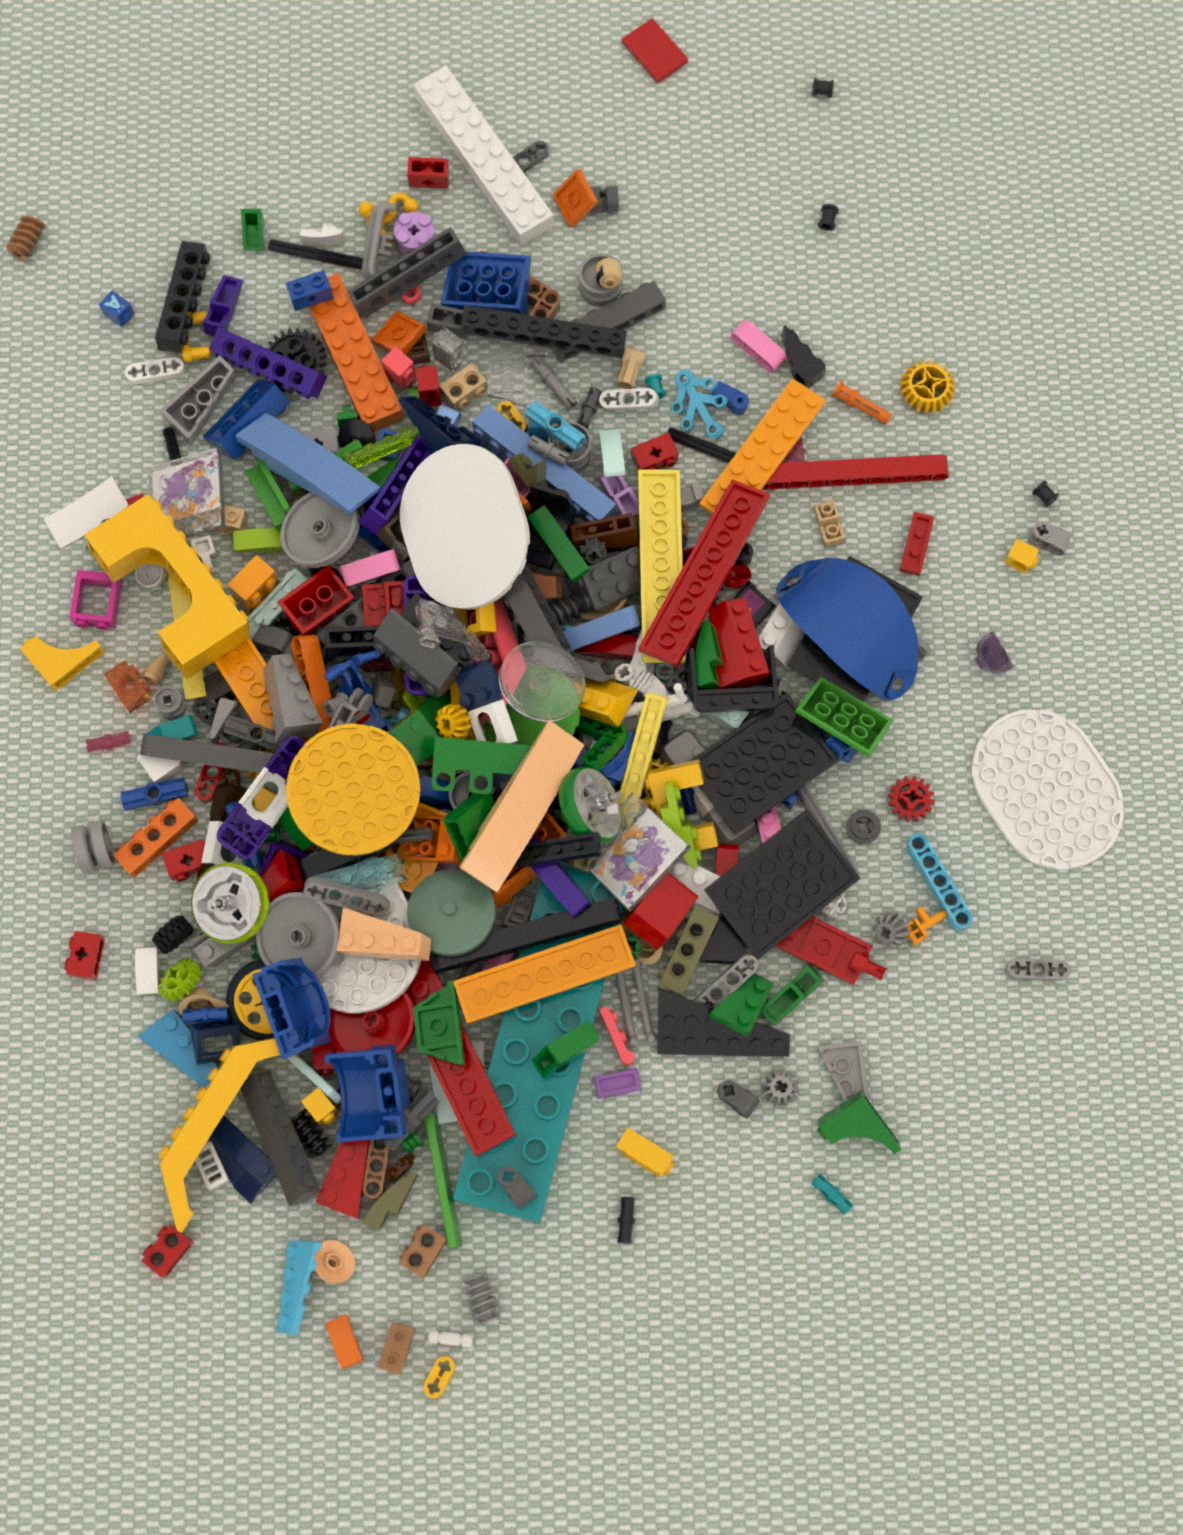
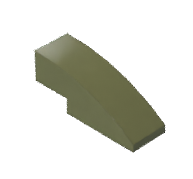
[362,1172,418,1232]

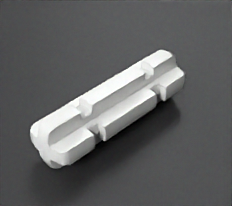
[428,1330,473,1347]

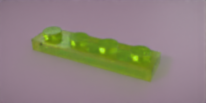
[343,426,420,469]

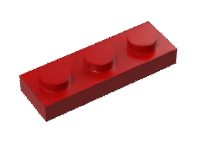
[899,512,934,576]

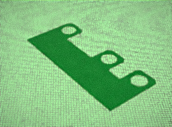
[432,737,532,794]

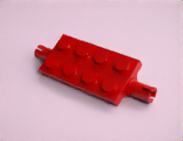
[775,917,887,986]

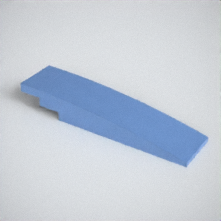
[235,413,381,514]

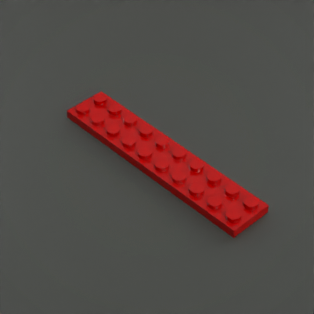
[638,479,770,668]
[405,958,516,1157]

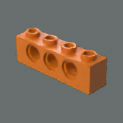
[113,798,199,878]

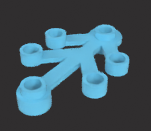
[671,369,727,439]

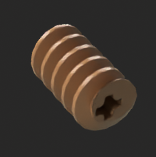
[6,215,46,262]

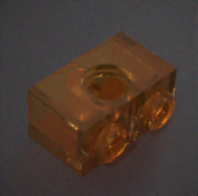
[104,660,152,713]

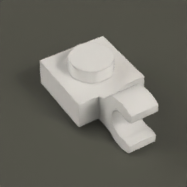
[190,535,217,573]

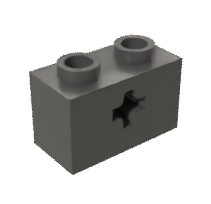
[427,303,468,339]

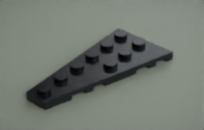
[657,987,790,1057]

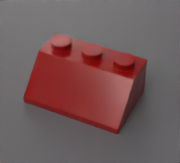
[277,565,354,636]

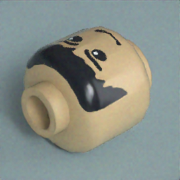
[595,258,622,289]

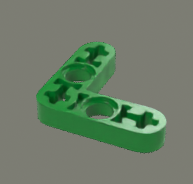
[576,715,629,771]

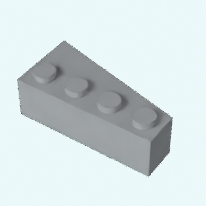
[160,356,236,446]
[264,653,323,742]

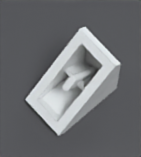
[137,754,184,784]

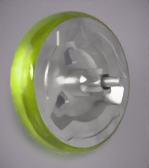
[191,862,270,944]

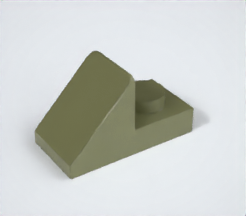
[508,453,547,493]

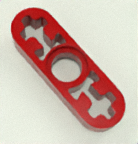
[195,742,227,803]

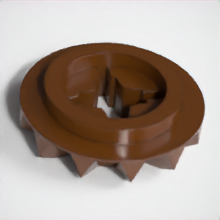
[385,1153,416,1182]

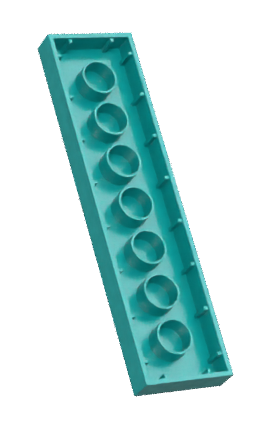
[453,862,625,1224]

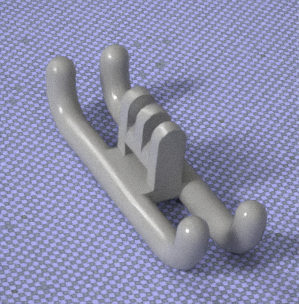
[362,203,396,280]
[615,958,655,1046]

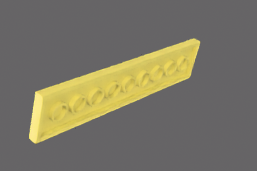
[638,470,686,663]

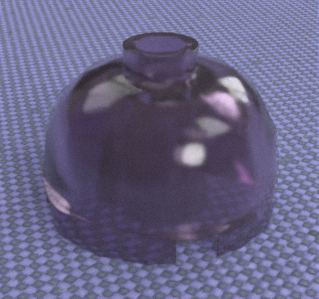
[975,631,1014,674]

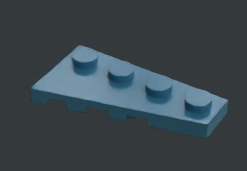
[138,1009,218,1088]

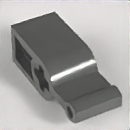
[251,624,294,658]

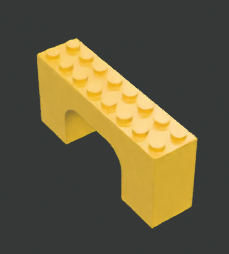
[84,494,250,680]

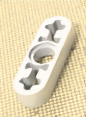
[125,357,185,385]
[599,388,659,410]

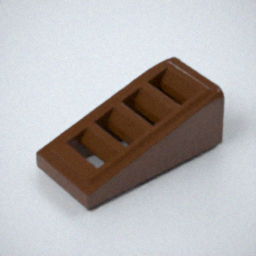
[408,333,431,365]

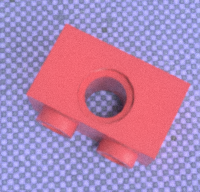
[381,346,417,391]

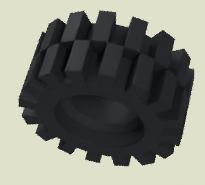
[152,915,194,954]

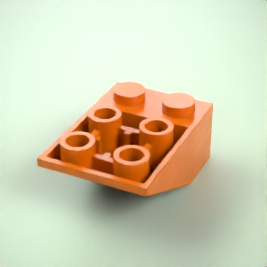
[400,816,461,865]

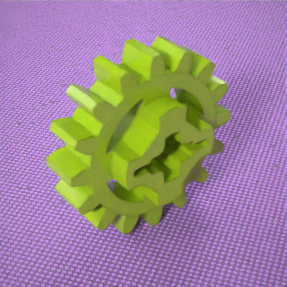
[157,958,202,1002]

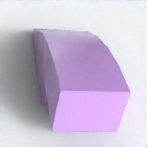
[597,475,639,515]

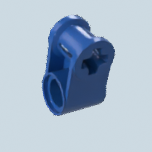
[825,735,858,763]

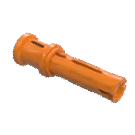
[832,381,892,425]

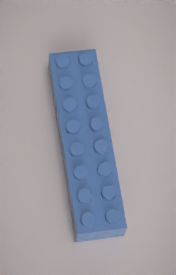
[472,404,616,522]

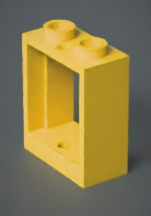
[449,602,496,639]
[615,1127,675,1178]

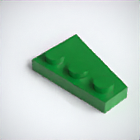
[708,974,774,1037]

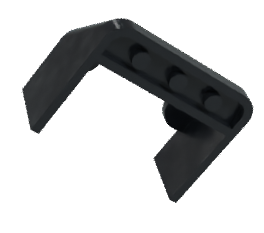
[684,645,779,713]

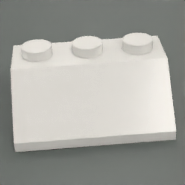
[759,603,805,672]

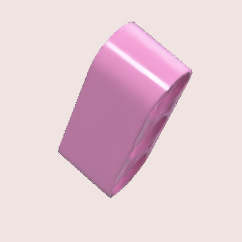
[730,320,787,373]
[339,549,401,587]

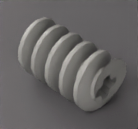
[463,1273,501,1324]

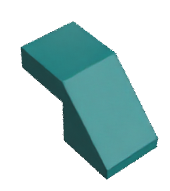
[146,715,198,740]

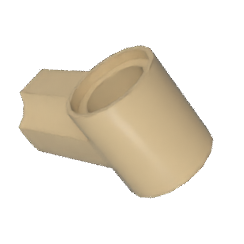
[617,346,646,389]

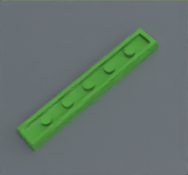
[425,1112,462,1248]

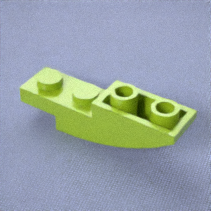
[660,781,702,868]

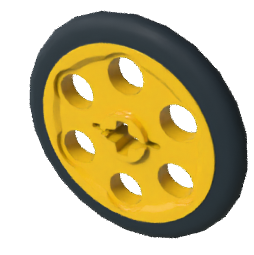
[226,959,275,1040]

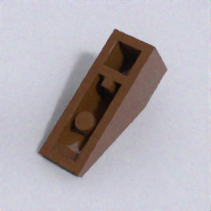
[571,513,639,549]

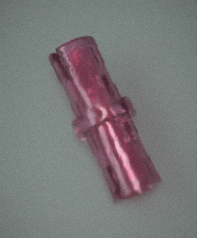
[86,731,131,753]

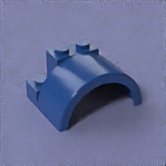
[325,1044,410,1142]

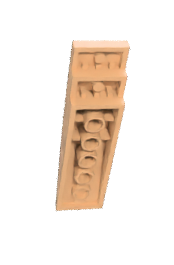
[459,720,584,892]

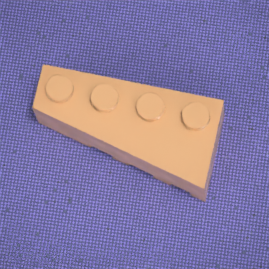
[337,907,432,961]

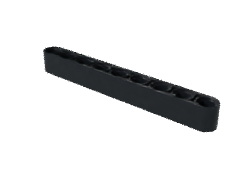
[429,898,622,973]

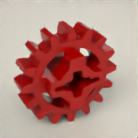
[887,776,935,822]

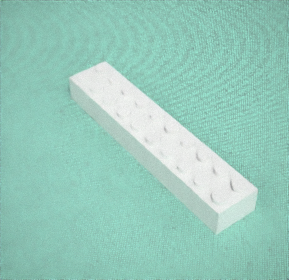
[413,66,554,246]

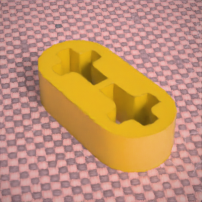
[497,401,526,433]
[423,1356,455,1398]

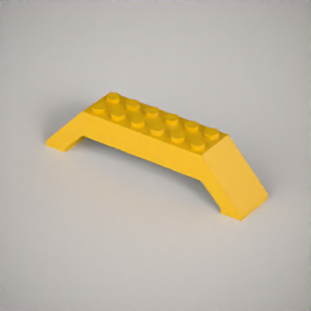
[158,1034,301,1233]

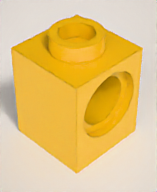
[1004,539,1040,574]

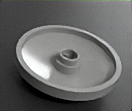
[280,492,360,568]
[256,892,340,977]

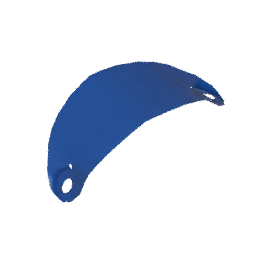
[776,558,919,700]

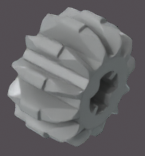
[872,911,911,948]
[761,1069,799,1107]

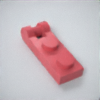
[599,1006,634,1066]

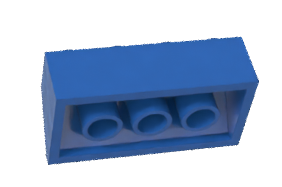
[203,379,290,460]

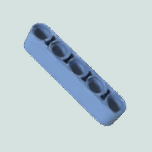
[563,605,641,651]

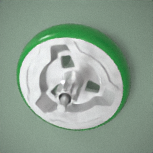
[559,766,622,845]

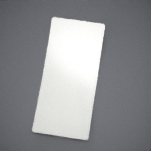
[44,476,128,548]

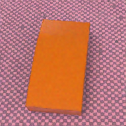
[325,1314,364,1369]

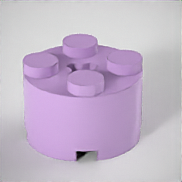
[394,212,435,256]

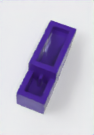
[203,275,243,336]

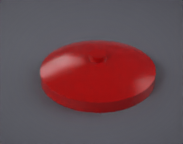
[329,991,415,1057]

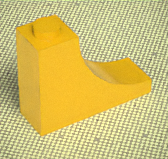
[20,636,105,692]

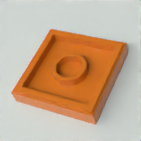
[552,169,598,227]
[371,310,427,355]

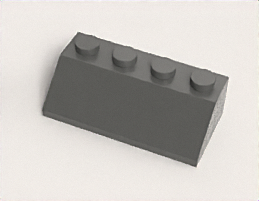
[373,609,458,698]

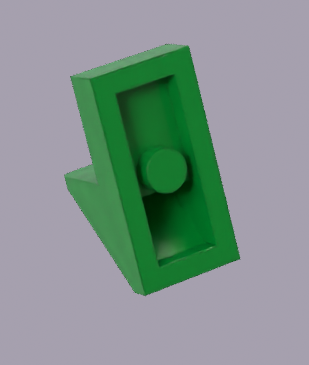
[241,209,265,250]

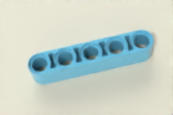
[906,833,972,931]

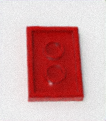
[622,18,688,84]

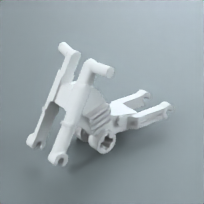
[615,629,700,730]

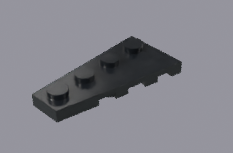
[401,592,480,668]

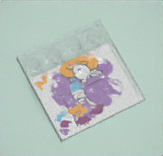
[146,448,225,538]
[589,792,691,912]

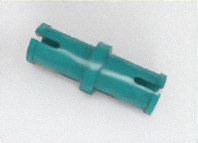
[811,1173,854,1215]

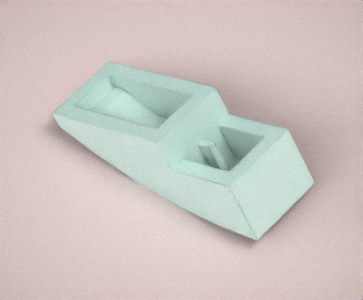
[599,429,625,477]

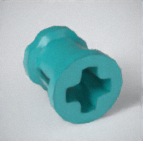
[645,373,667,399]

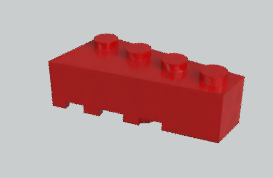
[316,1140,370,1220]

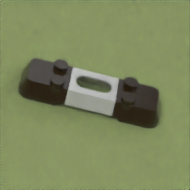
[194,782,253,909]

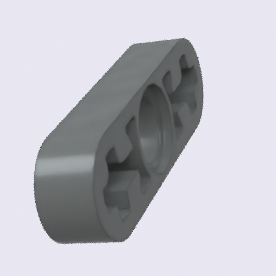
[513,141,549,173]

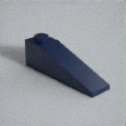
[399,396,481,454]
[209,1115,276,1204]

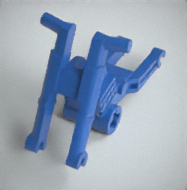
[324,650,393,732]

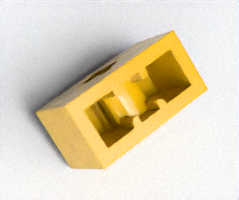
[301,1087,340,1126]

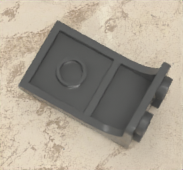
[564,546,641,612]

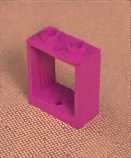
[69,570,123,630]

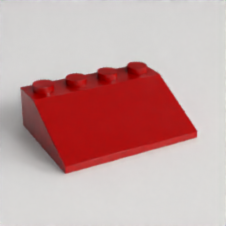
[689,597,770,689]

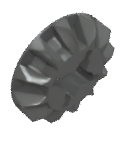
[847,810,881,844]

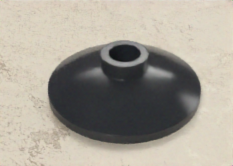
[338,419,376,459]

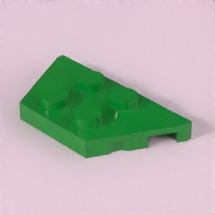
[413,980,465,1066]

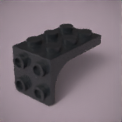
[526,483,577,571]

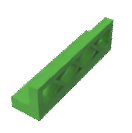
[245,456,290,532]

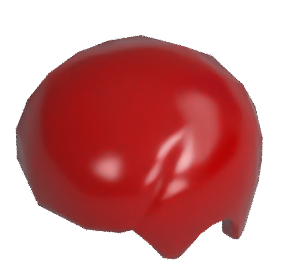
[723,563,752,590]

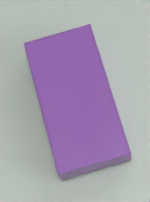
[594,1068,641,1099]

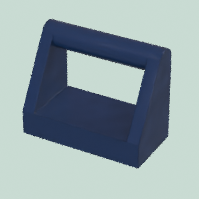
[191,1019,240,1063]

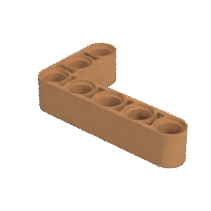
[479,251,560,346]
[334,1084,391,1200]

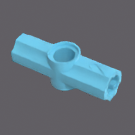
[525,401,586,451]

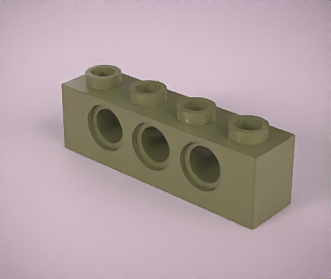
[658,903,721,996]

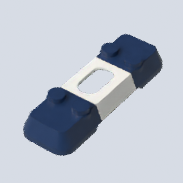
[456,660,519,788]

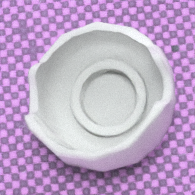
[135,564,167,589]

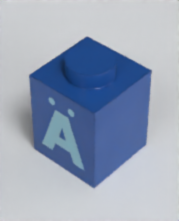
[99,290,134,327]

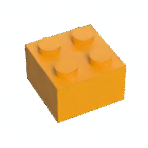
[227,555,280,613]

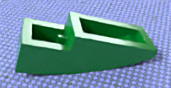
[695,620,724,690]
[760,965,825,1026]

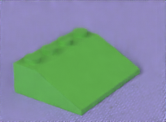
[795,676,893,757]

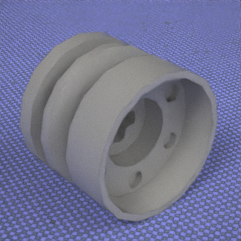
[548,422,591,474]

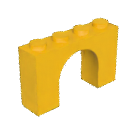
[645,759,719,850]

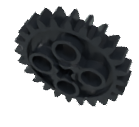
[265,328,327,394]

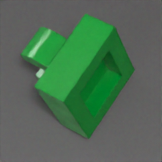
[337,405,359,429]

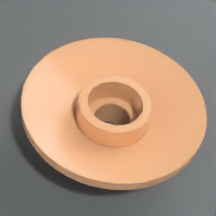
[314,1240,355,1284]

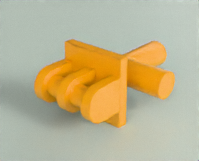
[907,907,947,946]

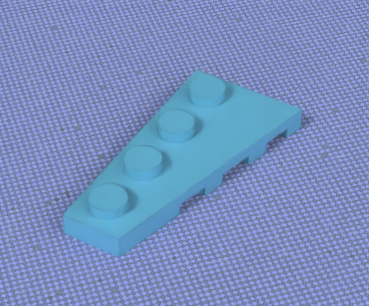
[277,1240,322,1335]

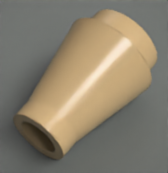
[142,653,170,686]

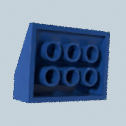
[441,252,531,315]

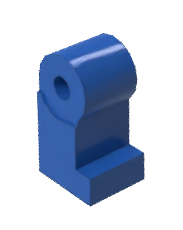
[708,380,749,415]

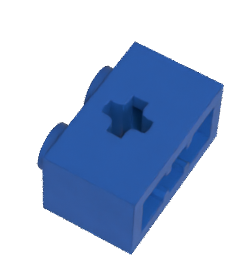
[285,270,334,311]

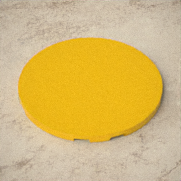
[286,723,420,856]

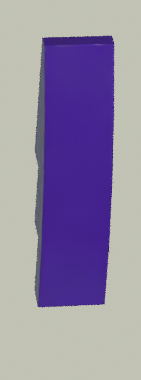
[528,835,591,917]

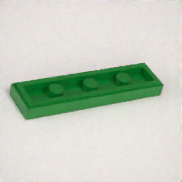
[528,505,591,582]

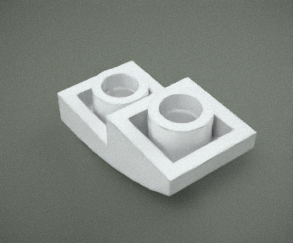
[300,225,345,247]
[135,947,160,995]

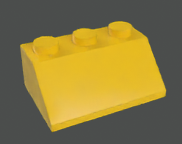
[571,676,638,728]

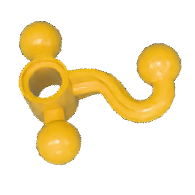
[358,192,419,244]

